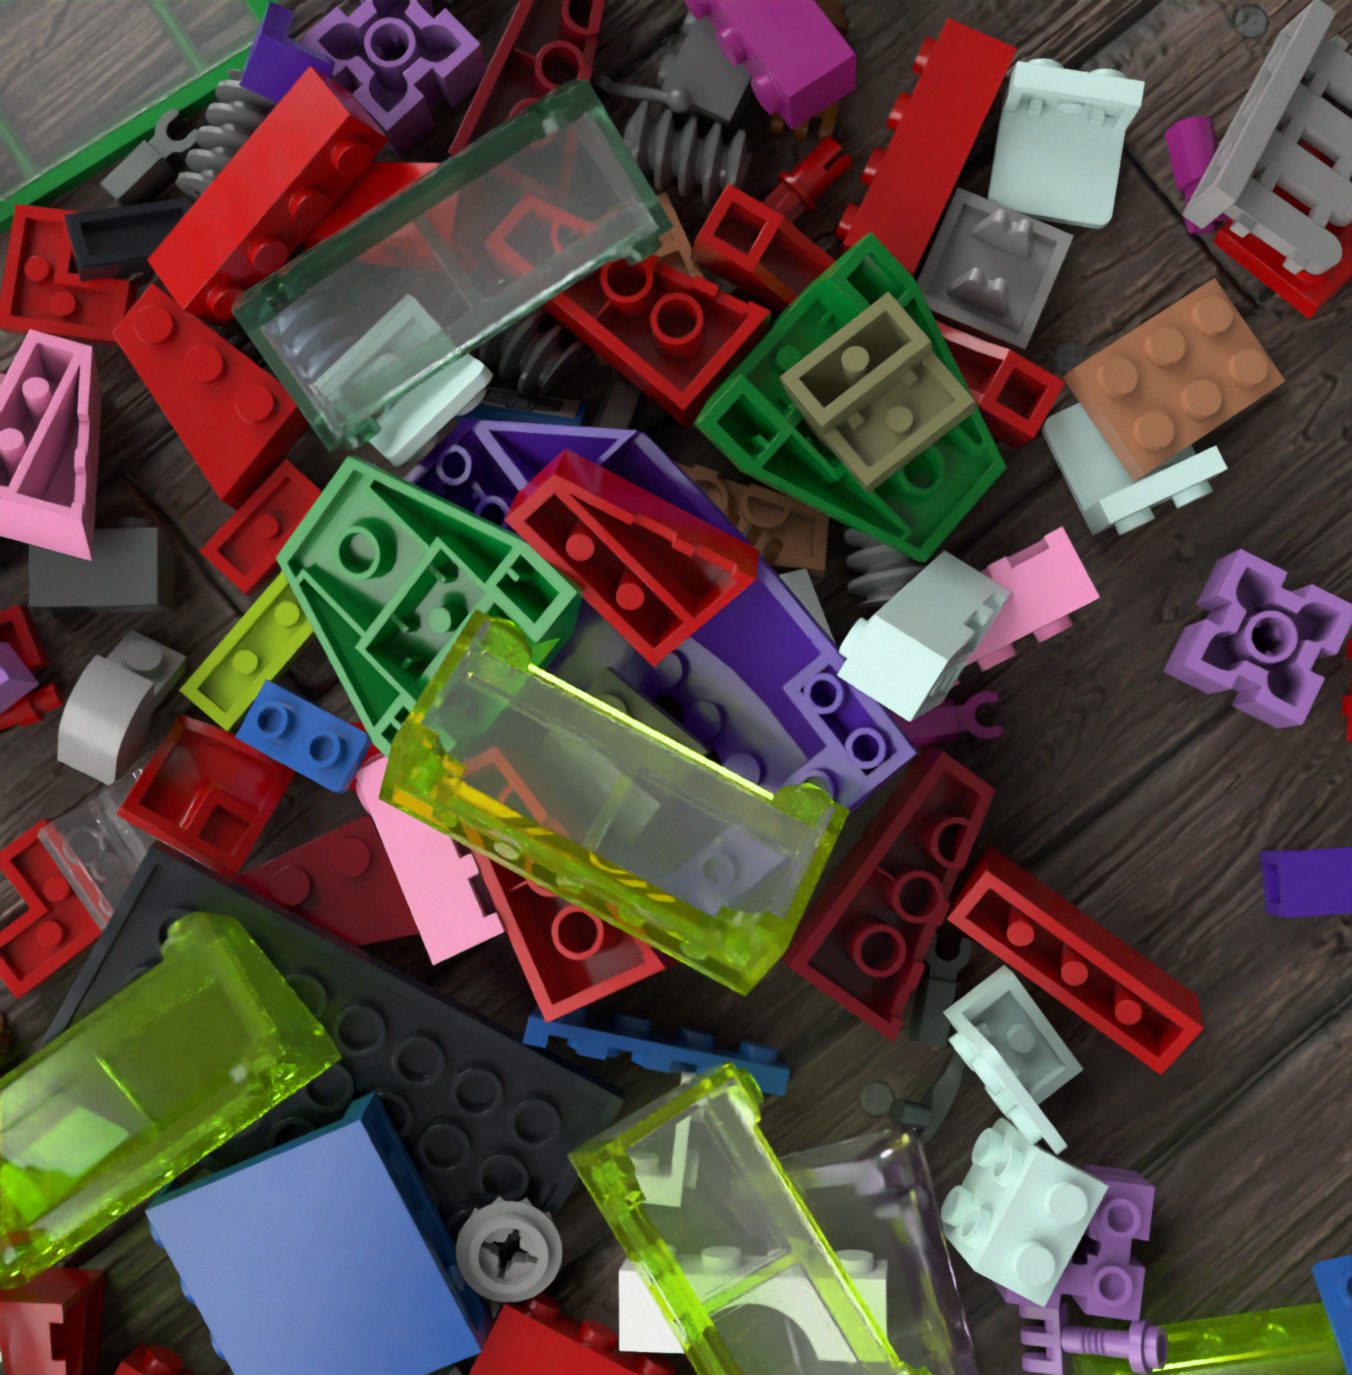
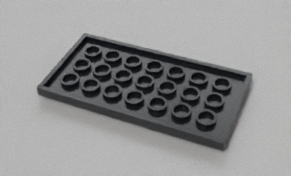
[24,839,625,1318]

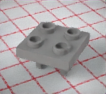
[917,187,1074,356]

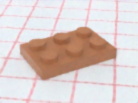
[1063,278,1285,482]

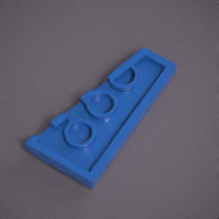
[523,1005,790,1096]

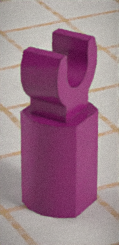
[1164,116,1231,235]
[887,691,1003,747]

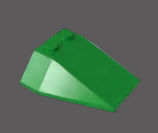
[694,232,1006,562]
[276,456,583,791]

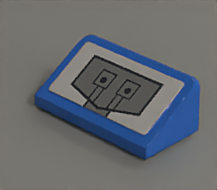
[454,385,589,427]

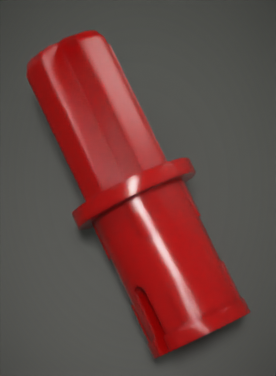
[761,136,853,223]

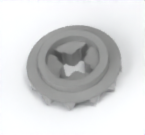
[456,1196,562,1302]

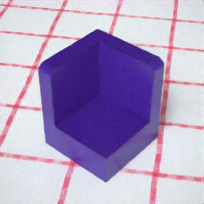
[239,1,335,103]
[1260,847,1352,918]

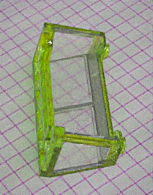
[378,609,850,996]
[567,1061,933,1375]

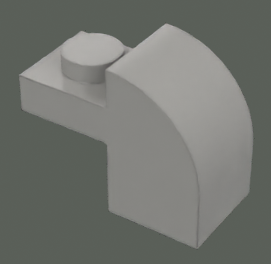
[57,630,187,788]

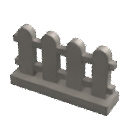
[1182,0,1352,275]

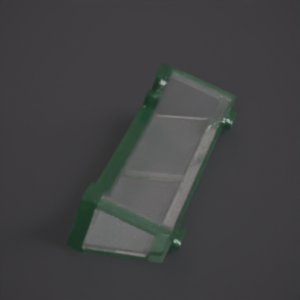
[231,78,674,452]

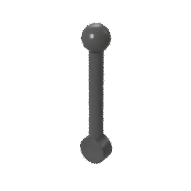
[589,74,693,113]

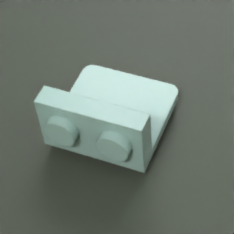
[987,59,1145,229]
[314,295,493,467]
[1042,403,1228,536]
[943,965,1083,1155]
[941,1118,1109,1307]

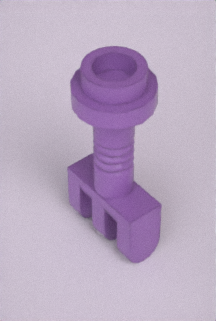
[1019,1301,1168,1375]

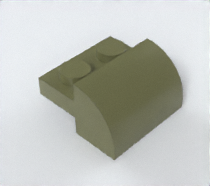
[780,292,976,494]

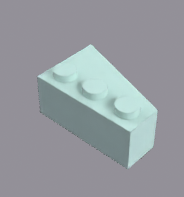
[837,550,1012,722]

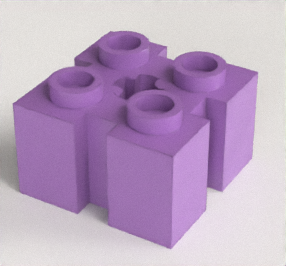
[300,0,487,158]
[1163,549,1352,728]
[992,1164,1155,1322]

